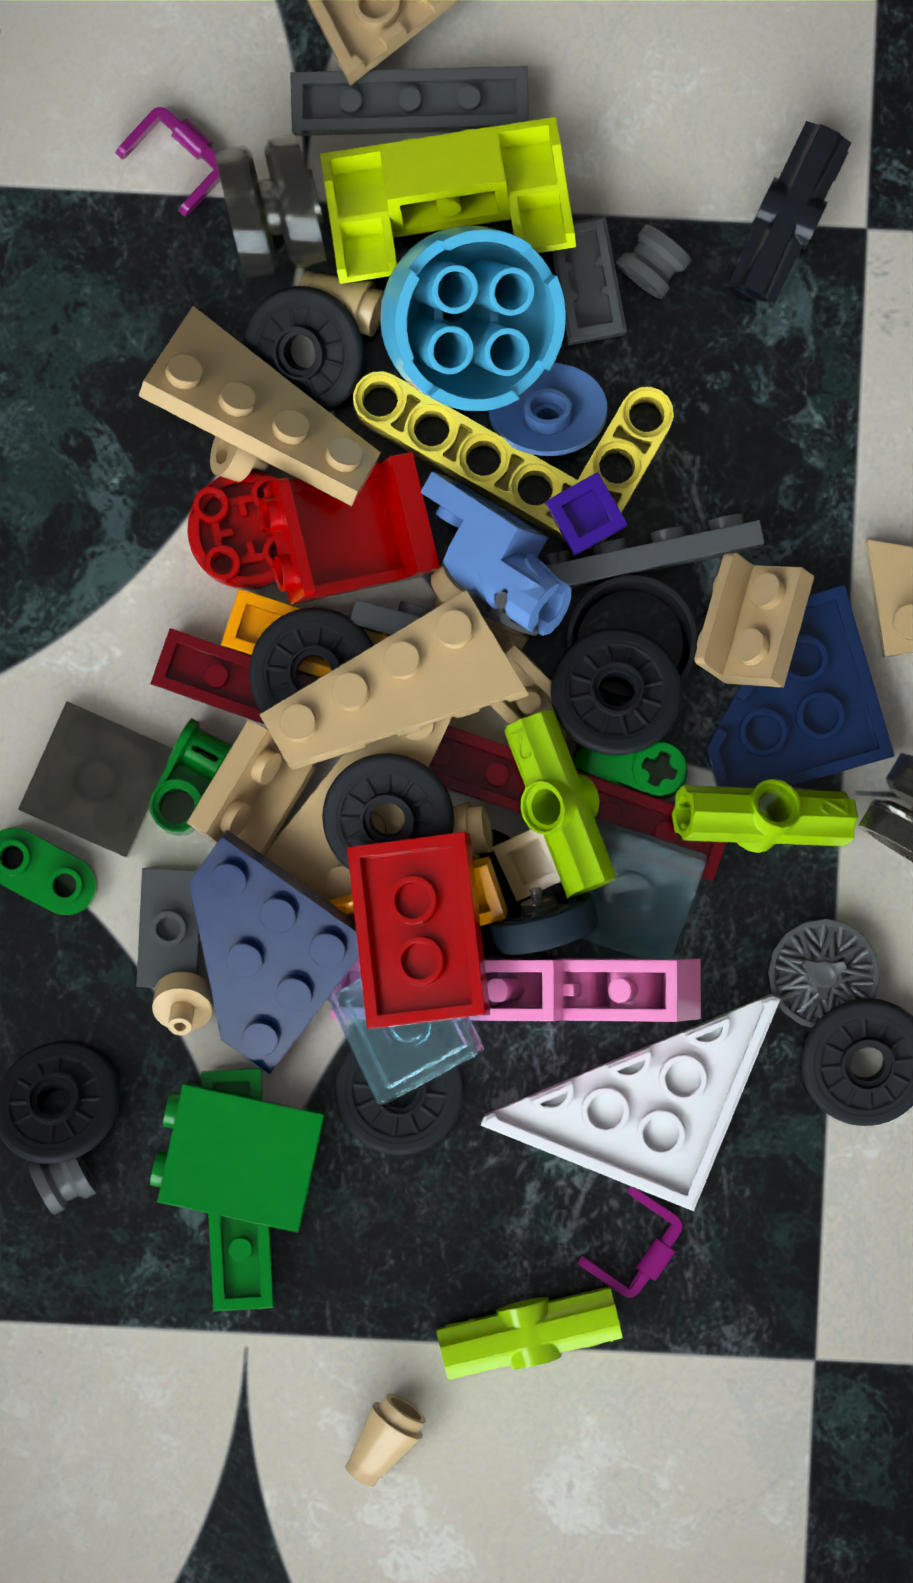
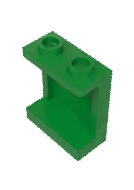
[150,1082,326,1233]

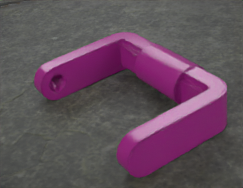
[115,107,226,217]
[578,1186,682,1298]

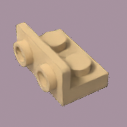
[695,553,814,688]
[187,719,316,856]

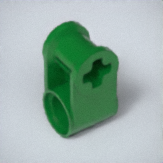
[149,718,235,836]
[572,740,688,799]

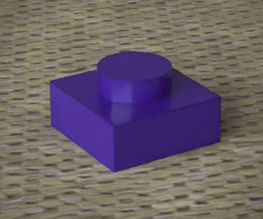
[545,472,628,556]

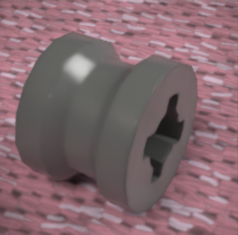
[616,224,691,299]
[28,1156,98,1215]

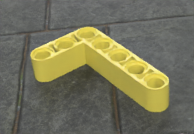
[353,371,674,549]

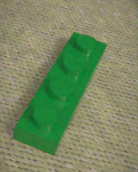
[201,1068,274,1311]

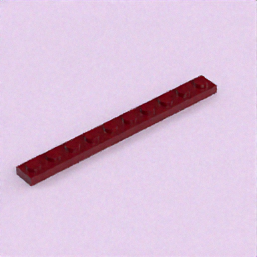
[150,628,726,881]

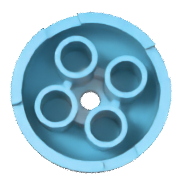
[381,226,566,411]

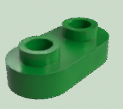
[0,828,98,915]

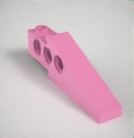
[331,958,701,1022]

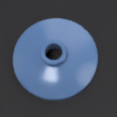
[488,362,607,456]

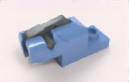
[421,472,571,636]

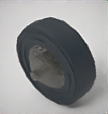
[489,887,599,959]

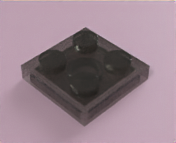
[18,701,173,858]

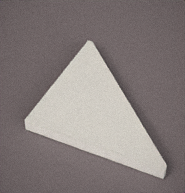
[481,994,780,1211]

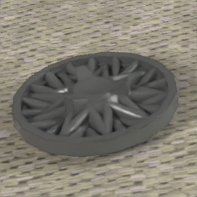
[768,918,880,1028]

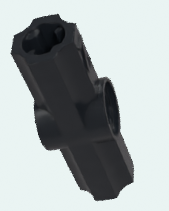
[728,121,852,306]

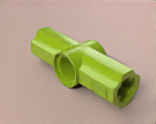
[504,709,617,898]
[672,779,858,853]
[436,1286,623,1380]

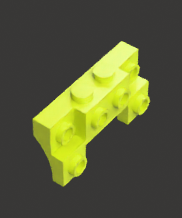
[320,117,576,284]

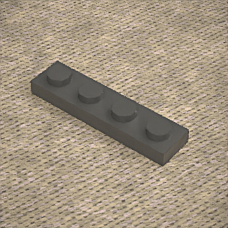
[290,66,529,136]
[538,513,765,589]

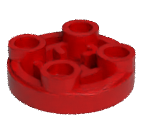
[187,470,279,590]

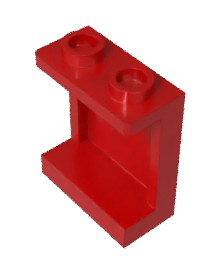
[259,452,440,605]

